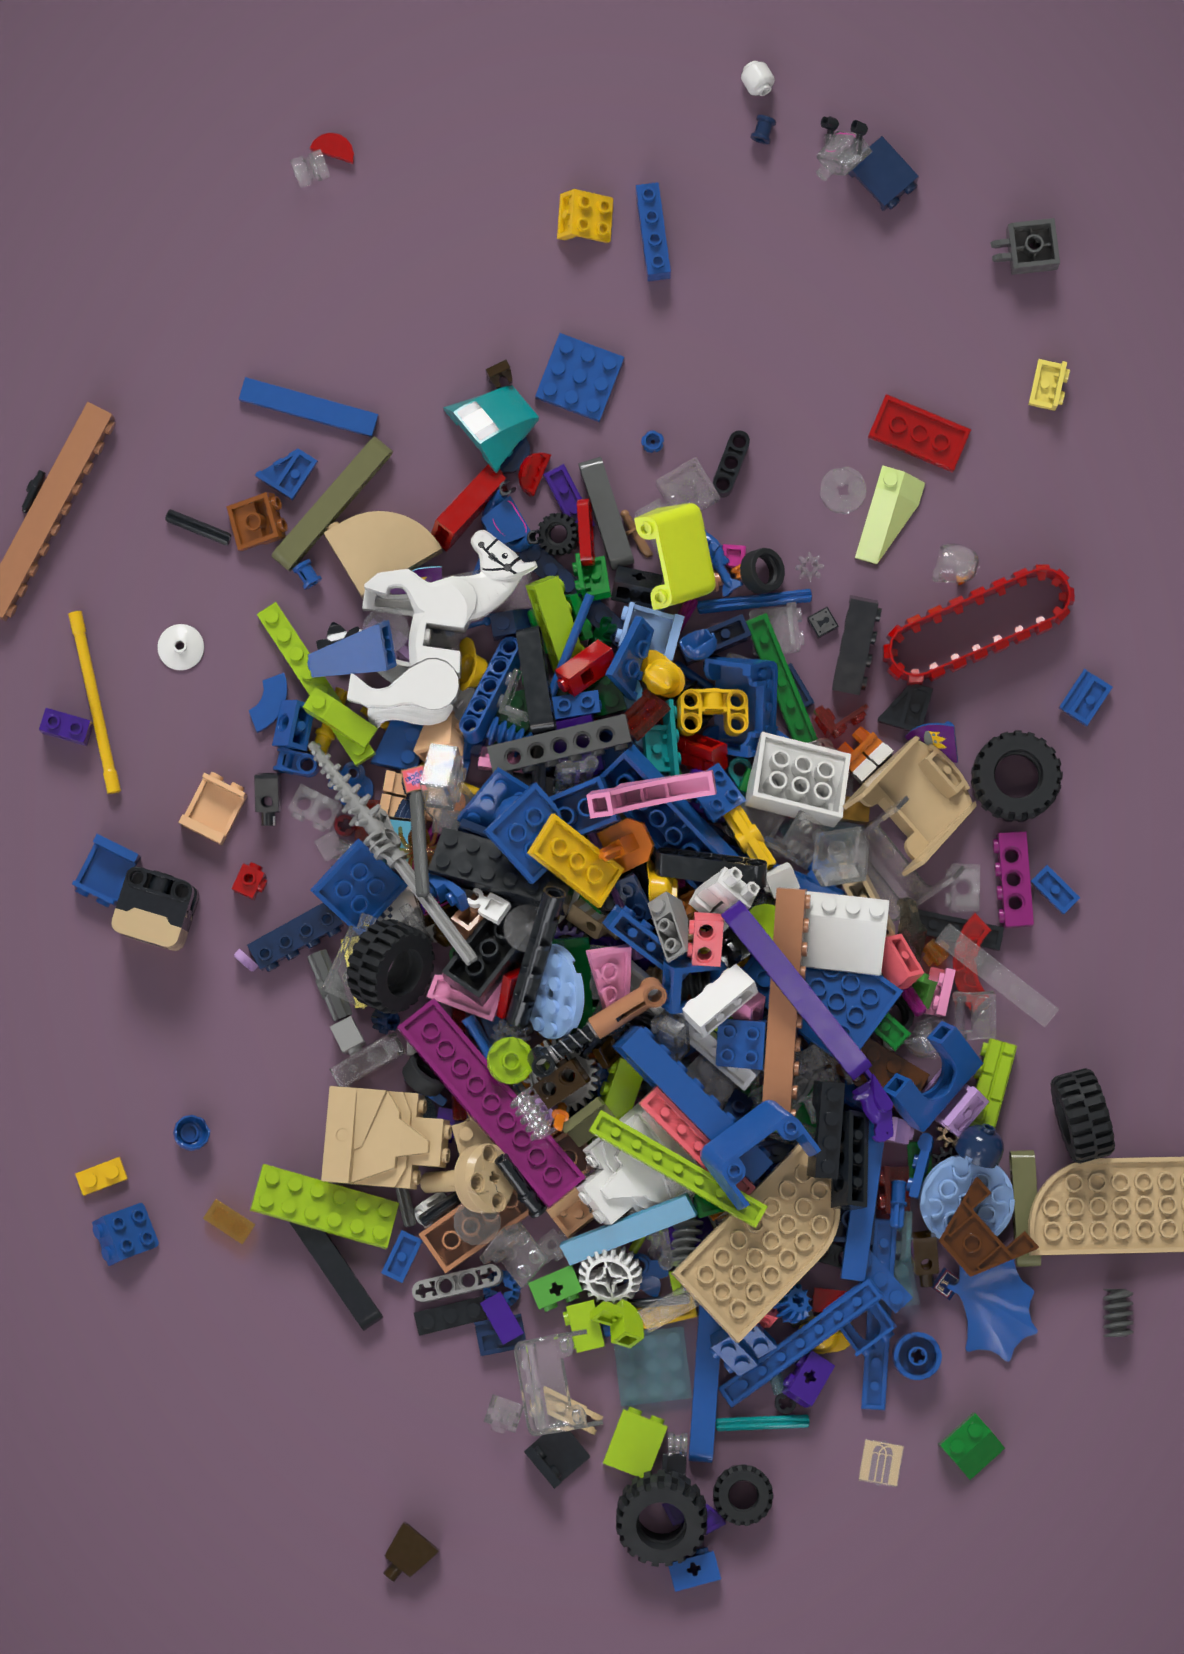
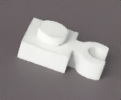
[467,888,512,925]

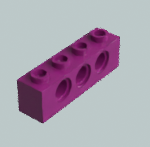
[993,831,1034,929]

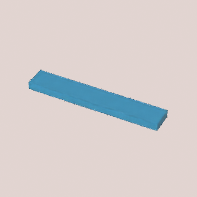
[559,1193,698,1266]

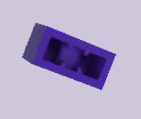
[39,708,93,746]
[782,1351,835,1408]

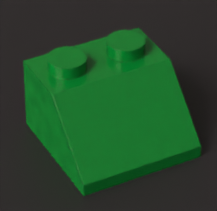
[938,1412,1005,1480]

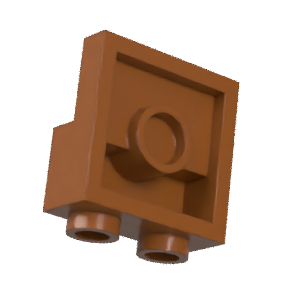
[226,492,288,551]

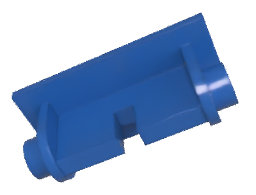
[552,690,602,720]

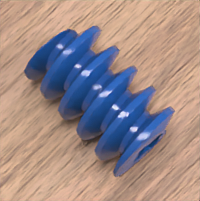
[484,716,533,757]

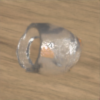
[932,544,980,586]

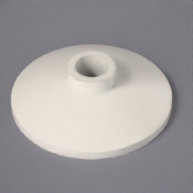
[158,624,204,670]

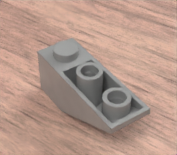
[647,892,688,963]

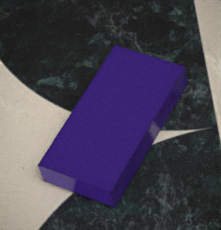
[480,1291,524,1345]

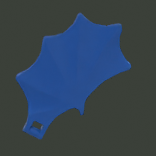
[947,1259,1038,1362]

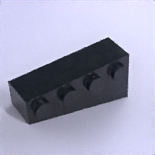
[832,595,882,695]

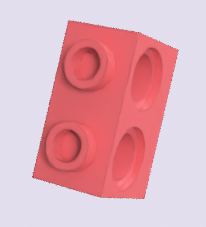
[687,912,724,967]

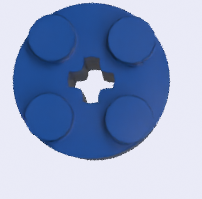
[892,1332,942,1380]

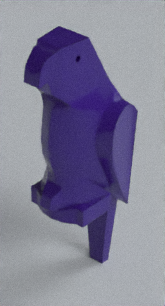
[851,1069,894,1143]

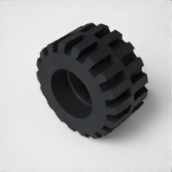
[713,1464,773,1526]

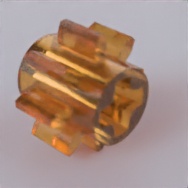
[921,938,950,967]

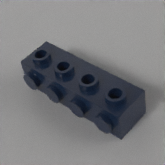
[247,903,344,972]

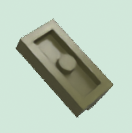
[562,1096,616,1147]

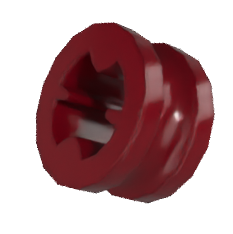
[334,815,356,837]

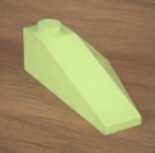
[855,465,925,565]

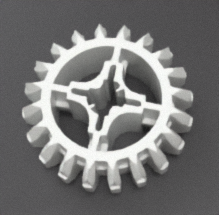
[579,1246,643,1305]

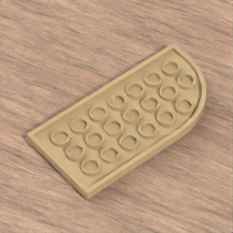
[671,1143,841,1343]
[1028,1157,1184,1256]

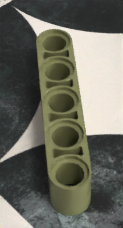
[1009,1150,1041,1267]

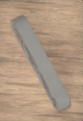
[412,1264,503,1302]

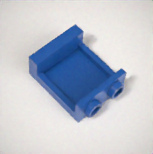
[72,834,141,908]

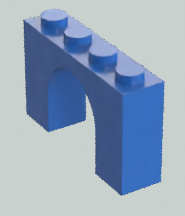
[883,1021,983,1132]

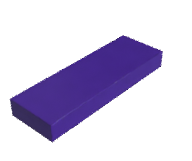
[543,464,595,527]

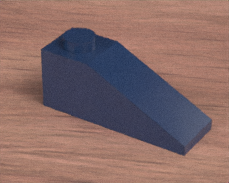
[489,608,533,641]

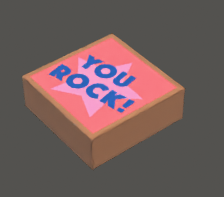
[401,765,429,794]

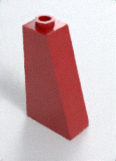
[431,464,506,552]

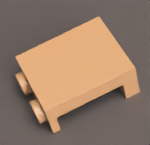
[178,772,247,845]

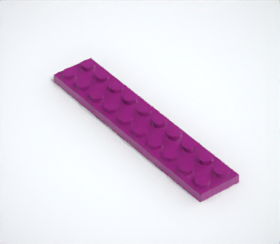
[397,998,586,1209]

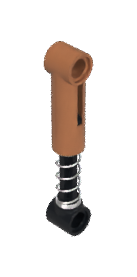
[527,977,667,1077]

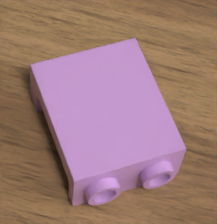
[921,1068,989,1138]

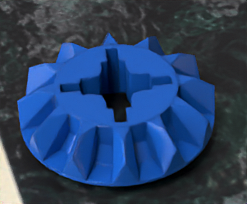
[483,1270,521,1307]

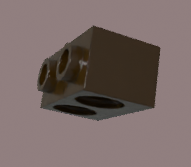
[533,1057,591,1110]

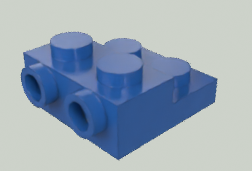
[710,1323,777,1376]

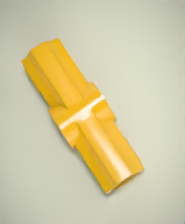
[723,805,777,870]

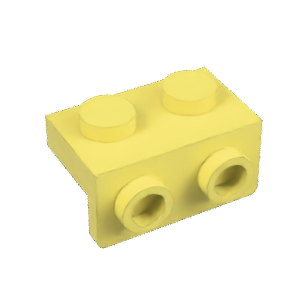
[1028,359,1070,411]

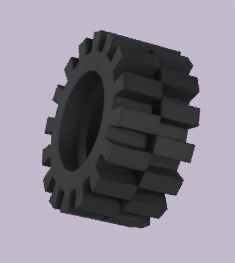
[536,513,579,556]

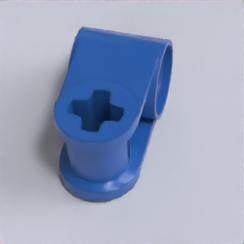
[273,747,320,777]

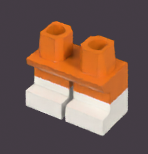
[837,726,894,784]

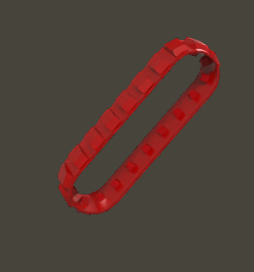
[882,564,1075,685]

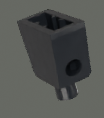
[254,773,281,826]

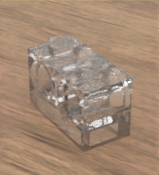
[288,783,344,832]

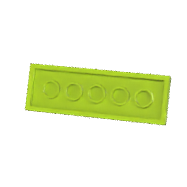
[250,1164,399,1249]

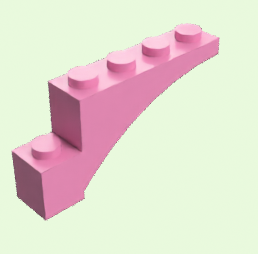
[586,770,717,819]

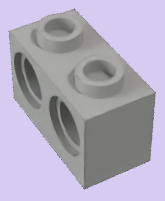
[330,1016,366,1056]

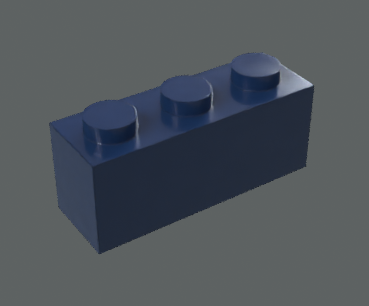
[677,614,752,666]

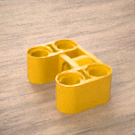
[677,688,749,737]

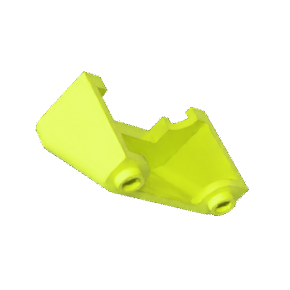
[634,503,716,610]

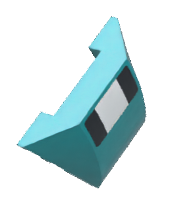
[443,385,539,473]

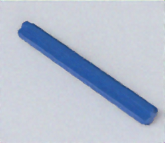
[697,589,812,614]

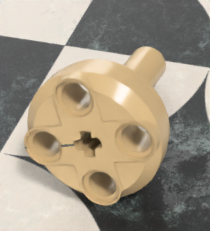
[420,1143,514,1213]

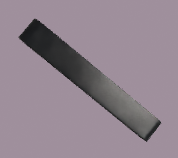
[289,1222,384,1331]

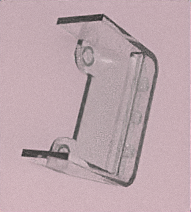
[514,1329,603,1436]

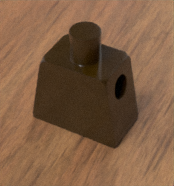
[383,1521,440,1582]

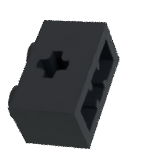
[611,566,663,609]

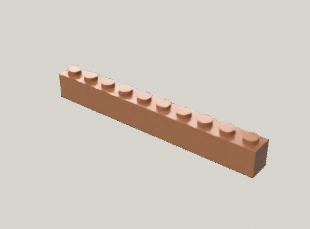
[0,402,116,621]
[762,887,811,1117]

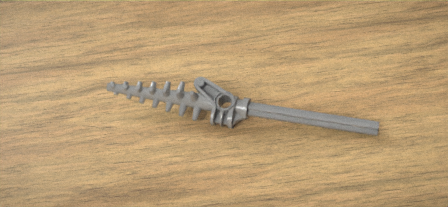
[308,741,478,966]

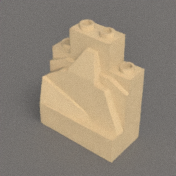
[321,1086,452,1190]

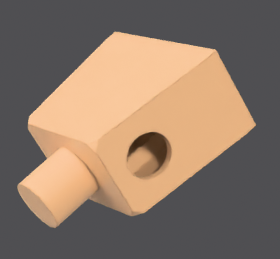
[413,710,464,764]

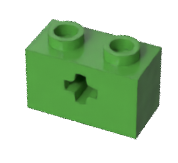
[528,1265,583,1312]

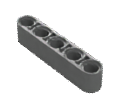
[578,457,634,570]

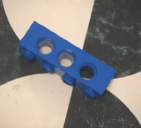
[635,182,671,281]

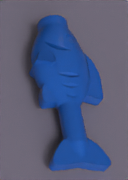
[705,530,743,597]

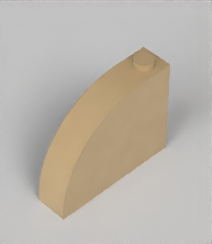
[324,511,443,599]

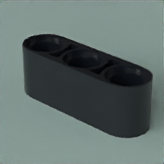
[712,430,750,498]

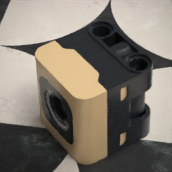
[111,866,199,951]

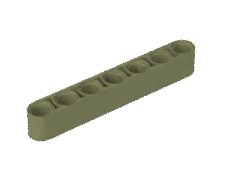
[271,436,393,572]

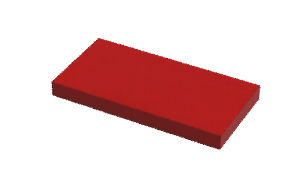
[868,394,971,473]

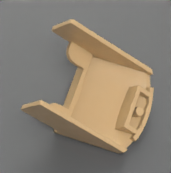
[842,736,977,877]

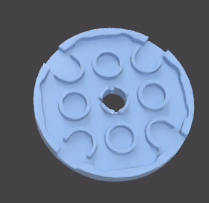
[530,944,584,1040]
[919,1155,1015,1239]

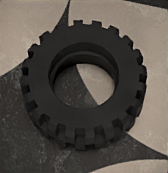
[971,730,1063,822]
[346,919,435,1014]
[1050,1068,1115,1164]
[616,1469,707,1567]

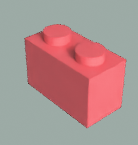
[881,934,924,990]

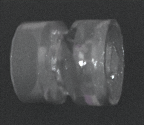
[290,149,331,188]

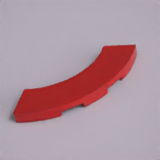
[952,913,991,1012]

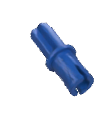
[889,1180,907,1229]

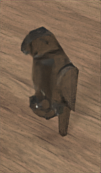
[896,897,927,962]

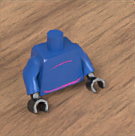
[481,480,544,553]

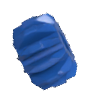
[773,1284,812,1324]

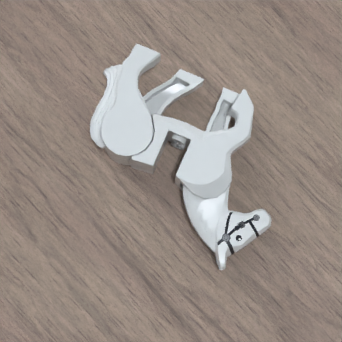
[347,530,537,728]

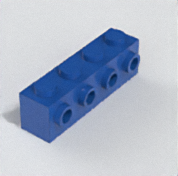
[602,904,689,981]

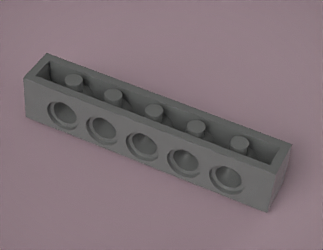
[487,714,633,776]

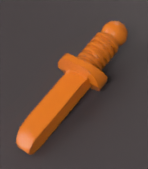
[552,1102,569,1132]

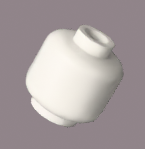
[741,61,775,96]

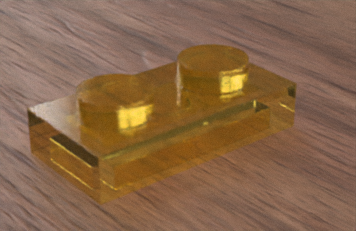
[203,1199,256,1244]

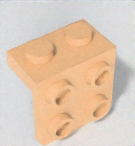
[546,1187,594,1239]

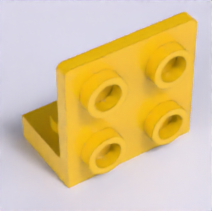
[557,189,613,243]

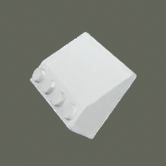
[745,732,851,828]
[802,891,889,976]

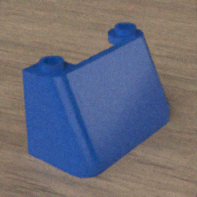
[702,657,778,758]

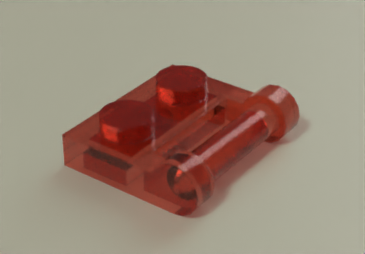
[624,688,671,741]

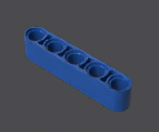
[459,636,521,744]

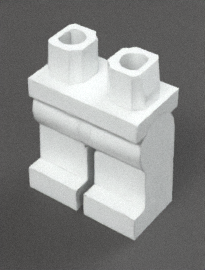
[688,867,760,932]

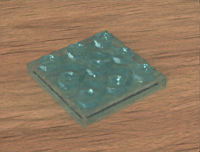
[614,1326,692,1406]

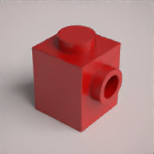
[231,862,268,901]

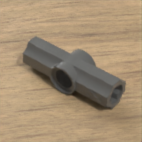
[307,949,353,1022]

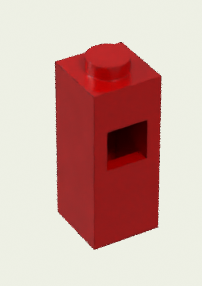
[555,640,614,697]

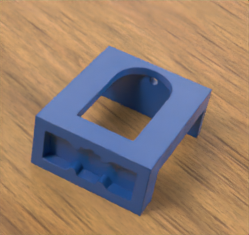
[823,1281,897,1357]

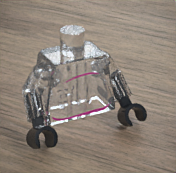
[816,116,872,181]

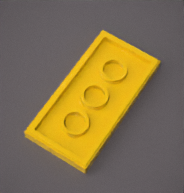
[527,814,624,908]

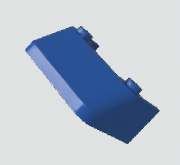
[700,1100,821,1211]

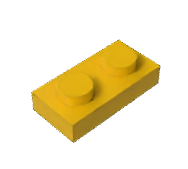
[75,1157,128,1196]

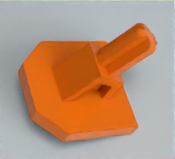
[597,818,655,874]

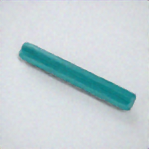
[715,1414,810,1431]

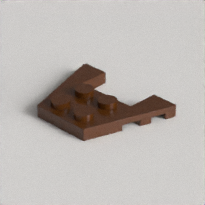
[939,1177,1039,1277]

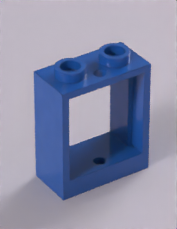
[661,959,726,1014]

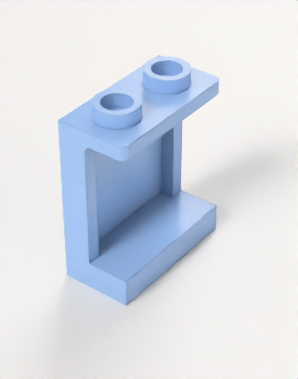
[614,601,684,661]

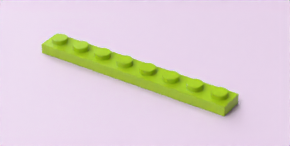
[257,602,376,767]
[589,1110,768,1228]

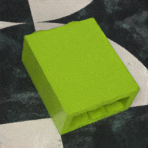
[603,1406,668,1478]

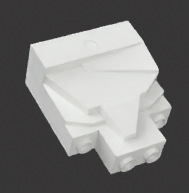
[576,1104,700,1225]

